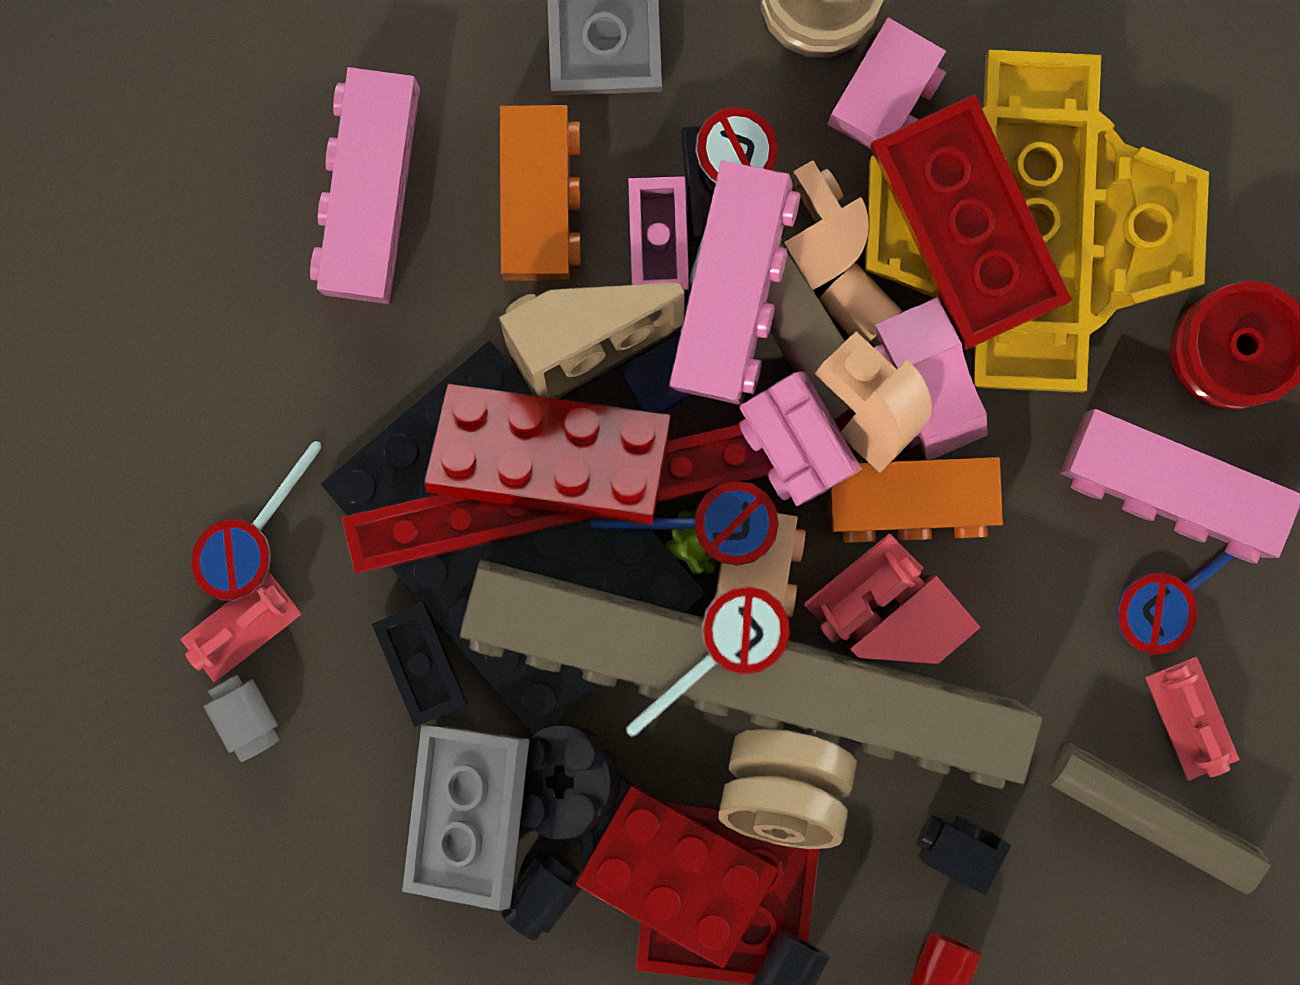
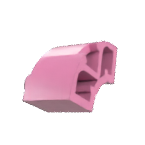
[874,297,987,460]

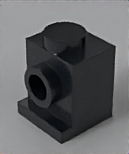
[917,815,1011,896]

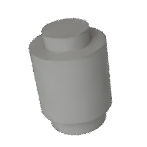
[203,674,280,762]

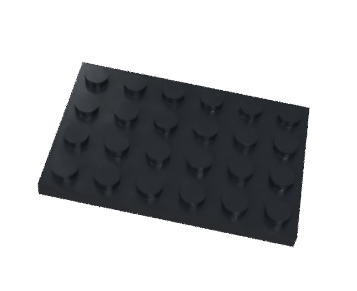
[321,340,706,735]

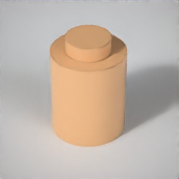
[818,262,902,347]

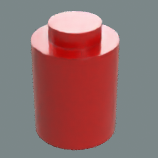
[908,931,982,985]

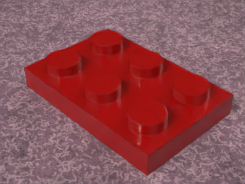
[575,784,779,969]

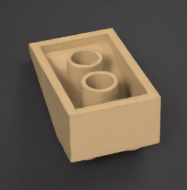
[499,282,684,399]

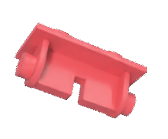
[804,533,924,643]
[180,572,302,683]
[1145,657,1240,781]

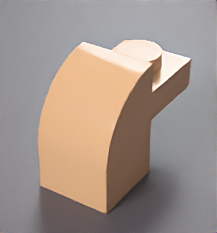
[783,160,869,293]
[815,332,932,473]

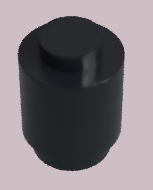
[501,853,581,940]

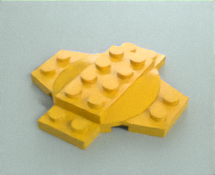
[865,50,1209,393]

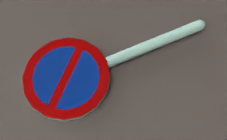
[191,441,322,601]

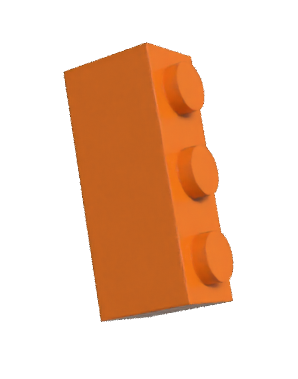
[500,105,581,281]
[827,457,1003,543]

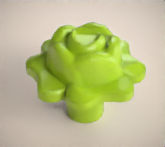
[666,510,716,575]

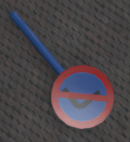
[588,481,779,566]
[1117,551,1234,655]

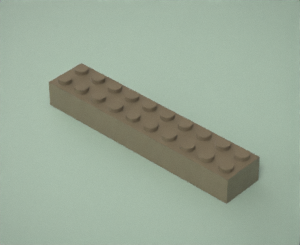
[460,559,1043,788]

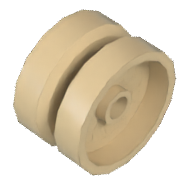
[761,0,884,58]
[718,729,857,849]

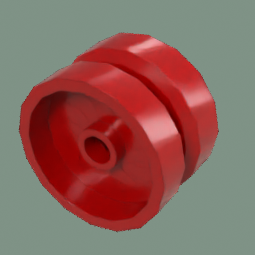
[1169,280,1300,411]

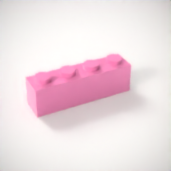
[310,67,420,304]
[669,160,800,405]
[1060,409,1300,564]

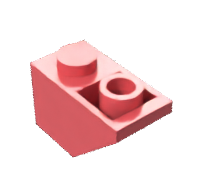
[846,575,981,664]

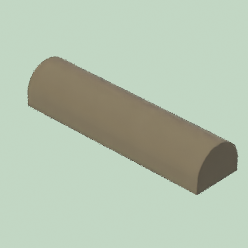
[766,239,854,421]
[1048,742,1271,895]

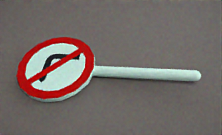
[689,107,778,287]
[627,586,790,736]

